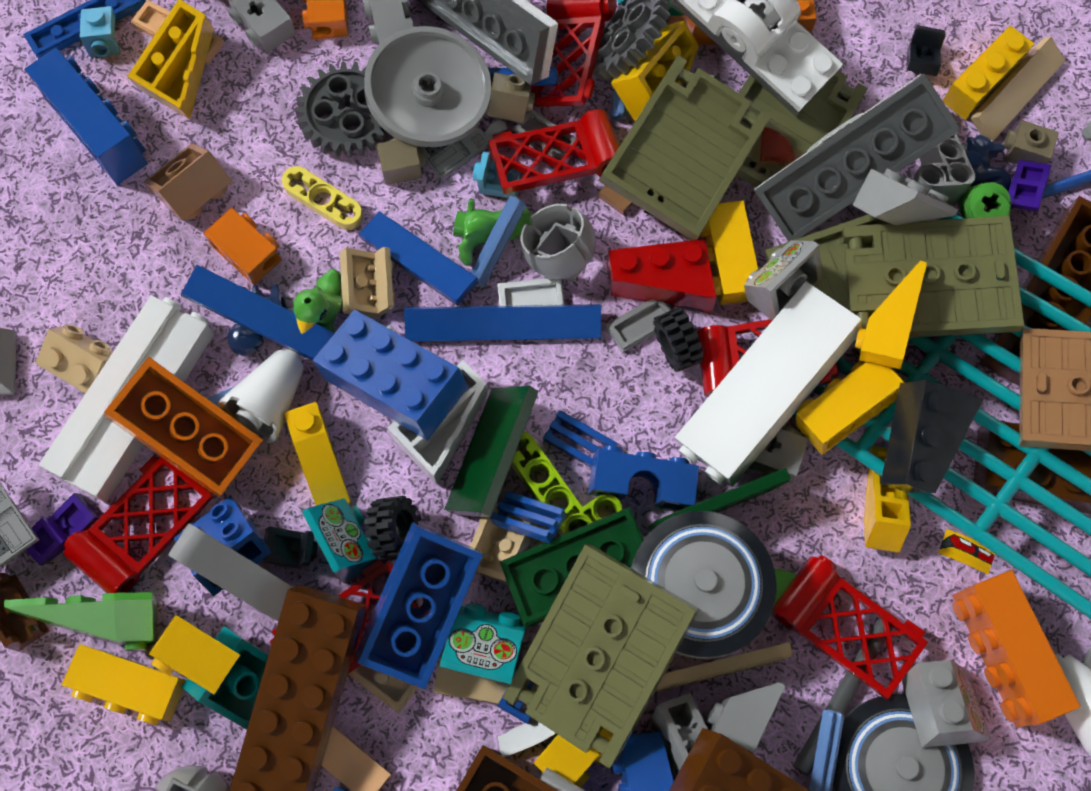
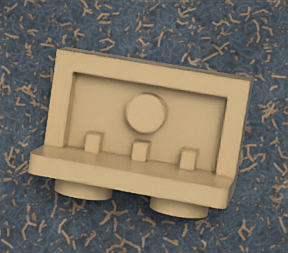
[340,247,395,318]
[35,324,113,394]
[469,503,537,584]

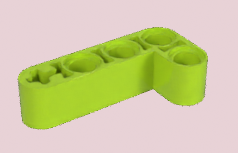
[511,431,622,536]

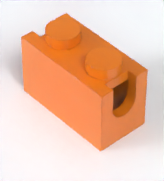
[302,0,349,39]
[203,207,282,285]

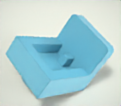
[80,6,120,57]
[473,152,522,198]

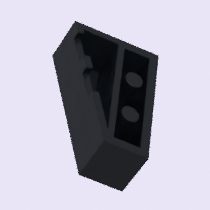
[880,380,984,493]

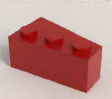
[607,239,716,314]

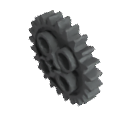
[593,0,671,82]
[295,62,388,158]

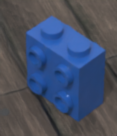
[174,496,272,597]

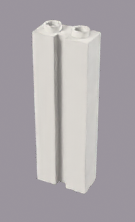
[675,281,862,487]
[39,295,215,503]

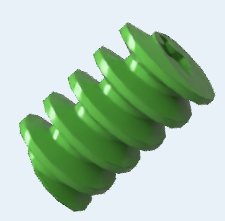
[959,182,1011,219]

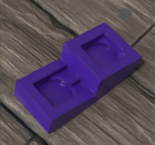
[1008,160,1051,212]
[26,493,100,566]

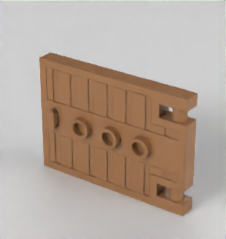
[1019,328,1091,451]

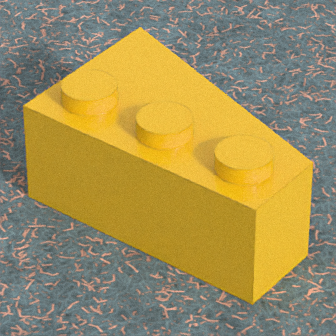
[127,0,214,120]
[611,20,699,121]
[149,615,240,694]

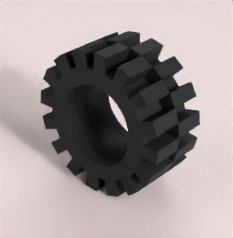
[653,307,703,372]
[364,495,421,561]

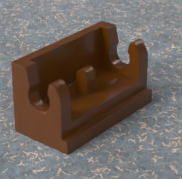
[0,573,49,652]

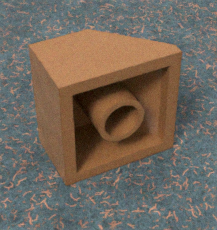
[143,143,232,221]

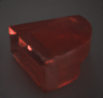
[760,127,794,164]

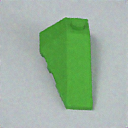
[4,592,158,651]

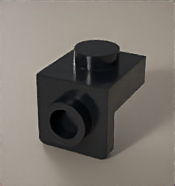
[907,25,946,76]
[261,526,318,569]

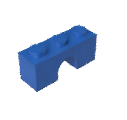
[588,446,699,510]

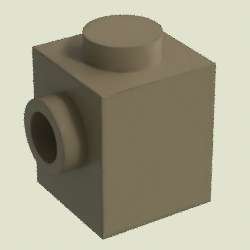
[487,72,535,123]
[1003,120,1059,164]
[377,138,426,185]

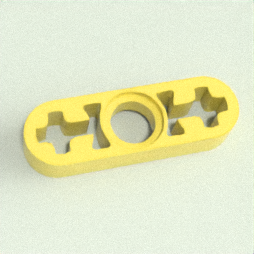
[282,166,363,230]

